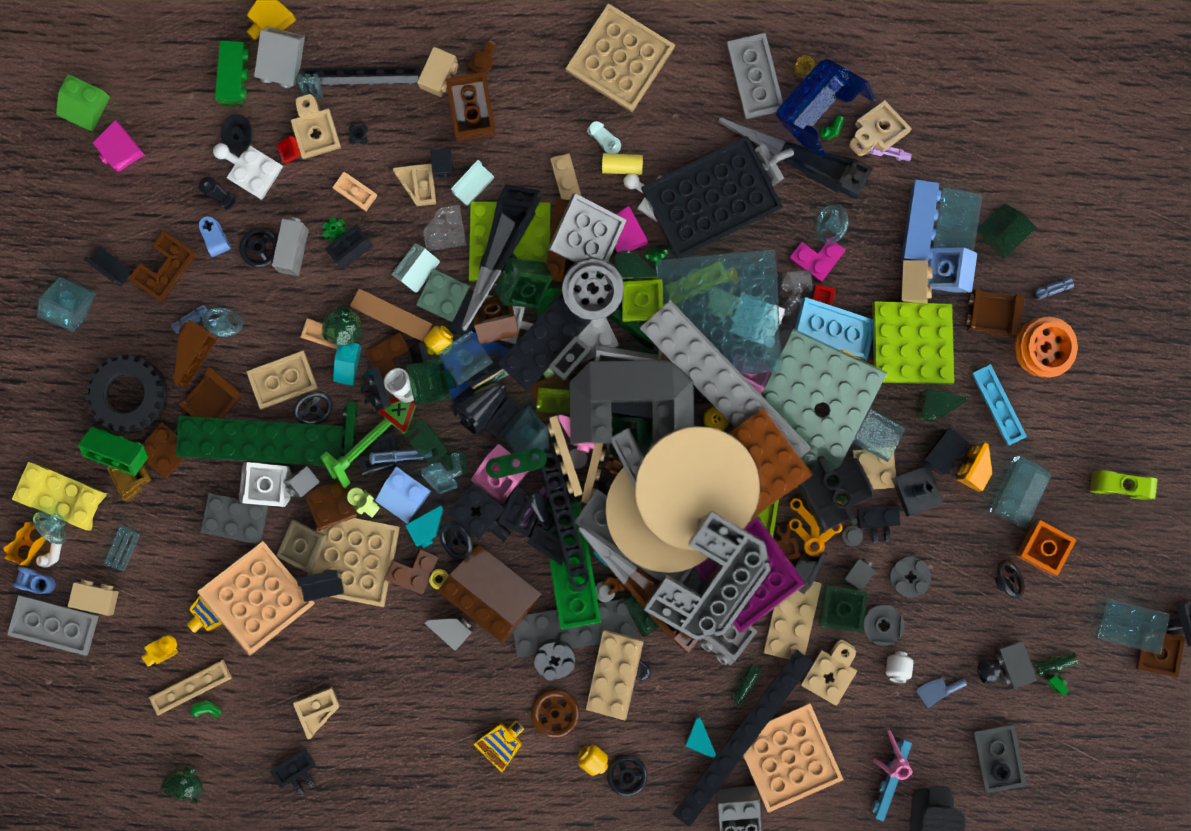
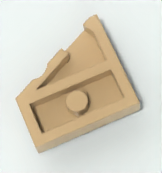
[393,164,437,206]
[293,687,340,739]

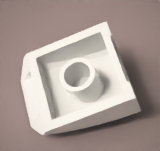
[239,462,292,507]

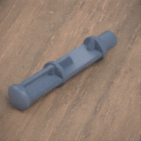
[369,448,432,464]

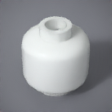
[886,651,913,683]

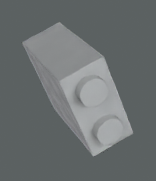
[254,27,305,88]
[272,217,309,277]

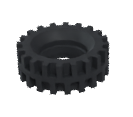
[85,354,169,433]

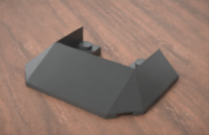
[570,360,694,444]
[644,511,770,640]

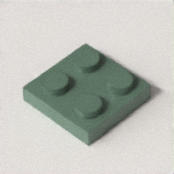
[416,269,470,322]

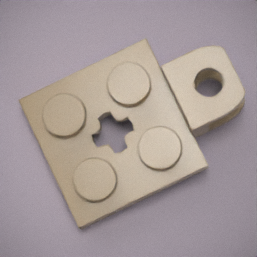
[291,94,341,159]
[849,101,912,156]
[801,639,857,706]

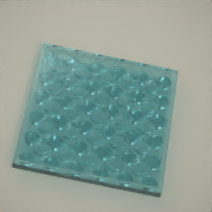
[656,249,781,374]

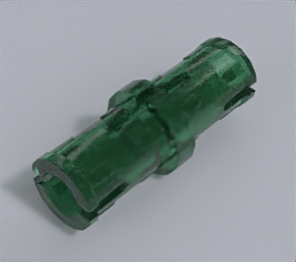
[1034,652,1078,676]
[731,664,763,706]

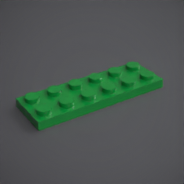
[544,502,601,630]

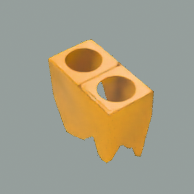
[3,522,50,566]

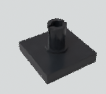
[892,465,943,517]
[1165,599,1191,646]

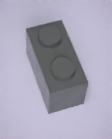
[549,336,591,382]
[995,640,1037,688]

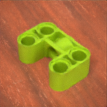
[1090,470,1158,500]

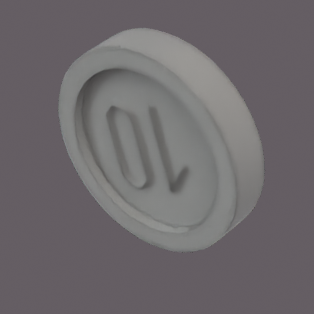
[569,448,587,469]

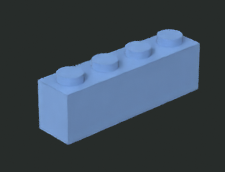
[901,180,941,262]

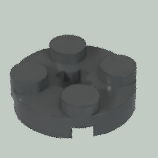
[889,557,931,597]
[862,605,904,646]

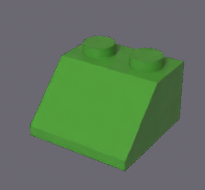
[56,74,110,132]

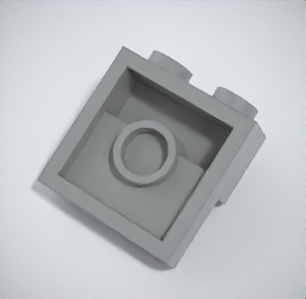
[699,623,758,665]

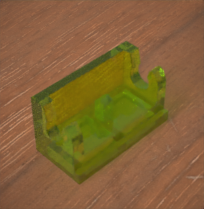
[537,388,570,414]

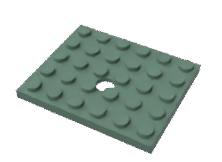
[761,329,887,480]

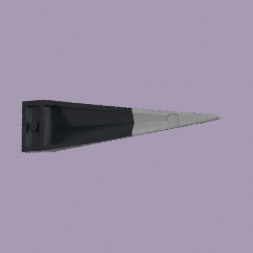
[718,118,873,200]
[462,184,543,331]

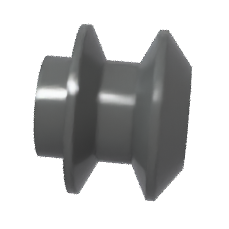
[841,526,863,546]

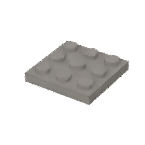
[548,193,626,275]

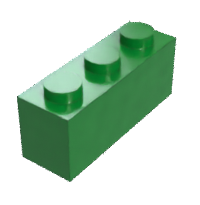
[215,41,250,106]
[78,427,148,476]

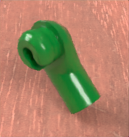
[819,116,845,140]
[190,700,222,718]

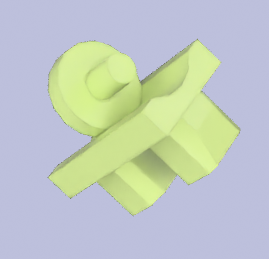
[347,488,380,517]

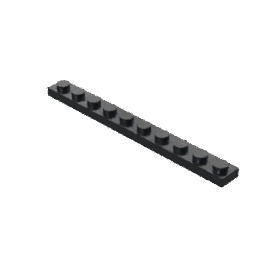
[673,649,814,827]

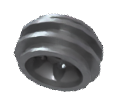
[562,257,624,320]

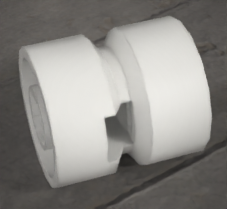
[384,368,420,403]

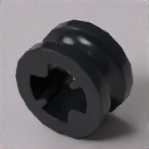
[990,762,1011,782]

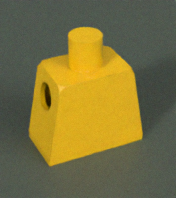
[246,0,296,40]

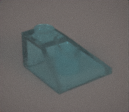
[504,406,549,463]

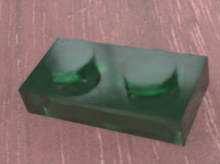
[623,595,659,637]

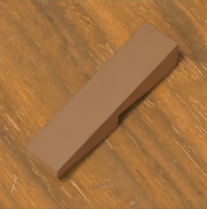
[350,289,432,342]

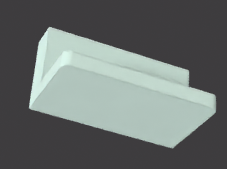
[451,160,494,207]
[391,243,440,293]

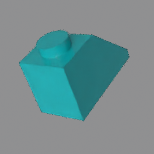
[333,340,362,386]
[405,506,445,549]

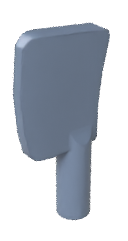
[916,678,967,708]

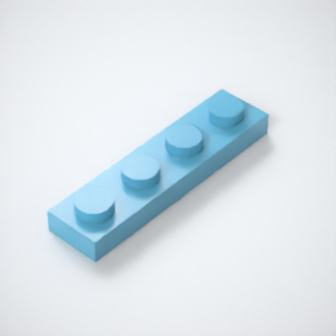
[971,364,1027,446]
[871,738,912,822]

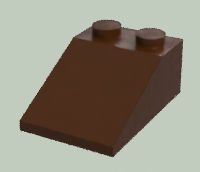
[445,72,496,143]
[173,320,219,388]

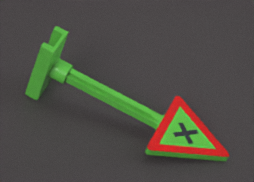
[320,394,420,488]

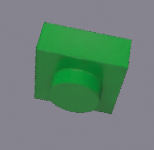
[1044,674,1069,696]

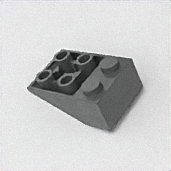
[716,786,761,831]

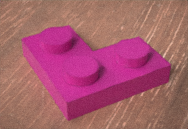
[789,239,846,282]

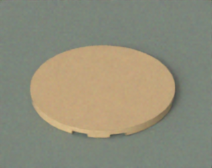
[635,426,759,550]
[605,453,708,573]

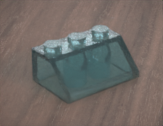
[989,456,1052,529]

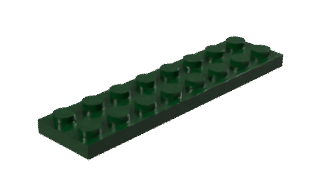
[175,416,343,466]

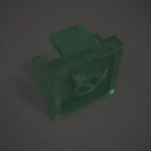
[406,359,457,405]
[404,418,451,467]

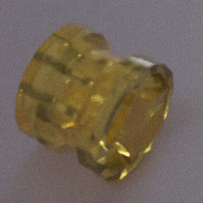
[794,55,816,79]

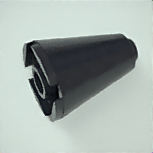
[450,381,506,435]

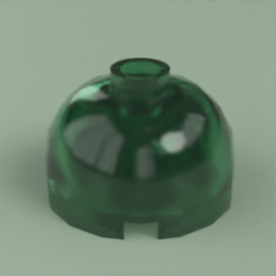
[321,307,362,345]
[159,767,203,804]

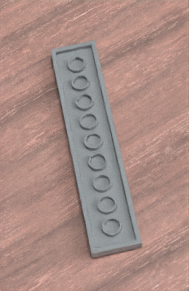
[640,300,811,457]

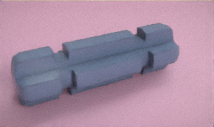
[1034,277,1074,300]
[171,305,209,334]

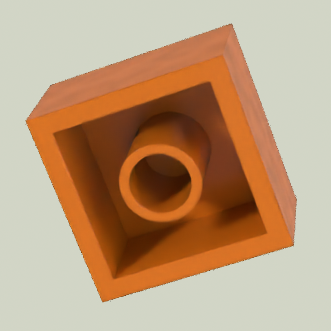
[1016,520,1076,576]

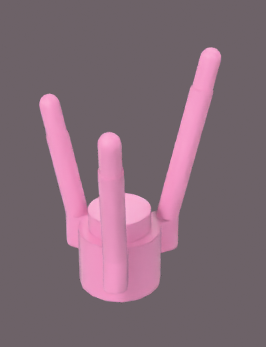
[873,730,912,780]

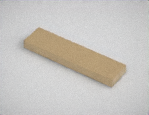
[149,660,232,716]

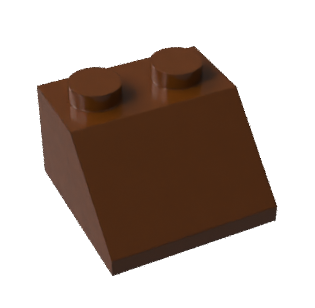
[473,293,519,344]

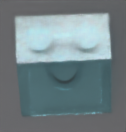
[37,277,96,332]

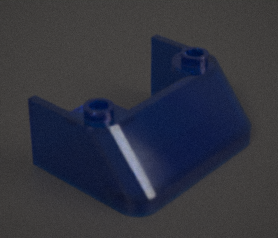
[776,59,876,158]

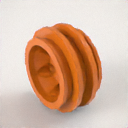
[1014,317,1078,378]

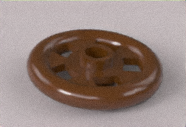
[531,689,580,738]

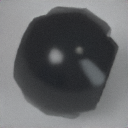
[977,659,1001,685]

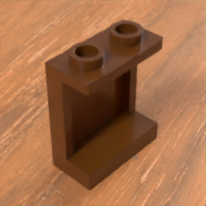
[965,288,1025,338]
[178,367,244,419]

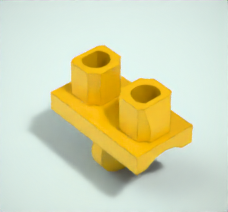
[141,635,178,666]

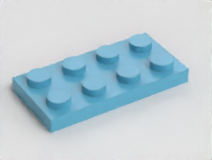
[795,297,873,360]

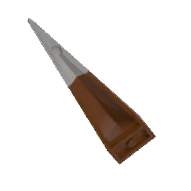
[578,528,698,653]

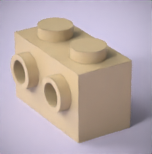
[417,47,459,97]
[902,260,933,304]
[68,579,119,616]

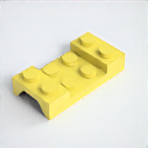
[12,462,107,531]

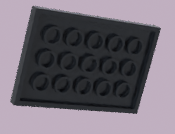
[641,136,783,260]

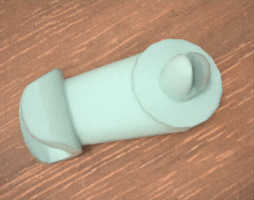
[587,121,621,154]

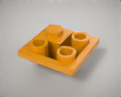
[957,442,992,492]

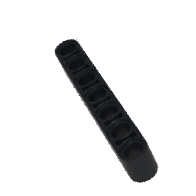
[540,453,589,592]

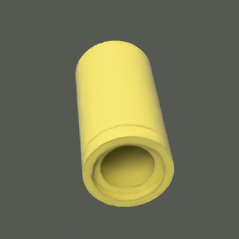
[602,153,643,175]

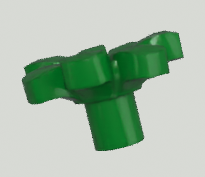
[323,217,348,243]
[643,247,669,267]

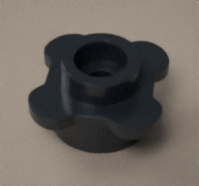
[348,125,368,145]

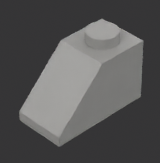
[425,618,473,651]

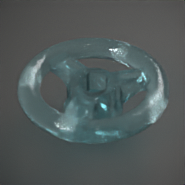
[816,204,849,244]
[202,308,243,337]
[33,511,67,545]

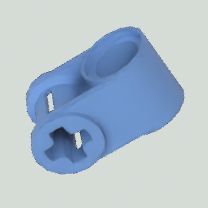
[199,216,231,257]
[12,566,56,594]

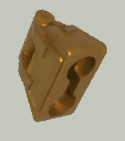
[107,464,152,502]

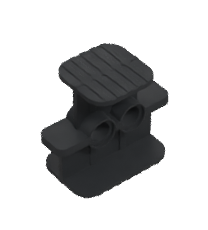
[798,456,875,533]
[910,785,966,831]

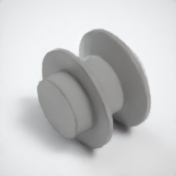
[596,582,615,602]

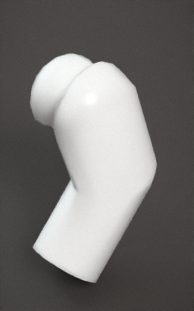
[36,541,62,568]

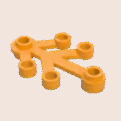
[789,498,843,556]

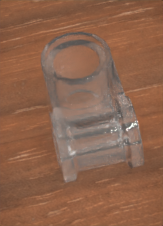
[779,292,802,330]

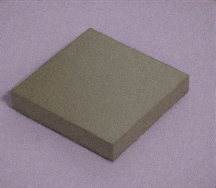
[276,519,327,573]

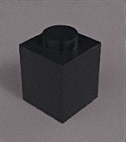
[430,149,454,181]

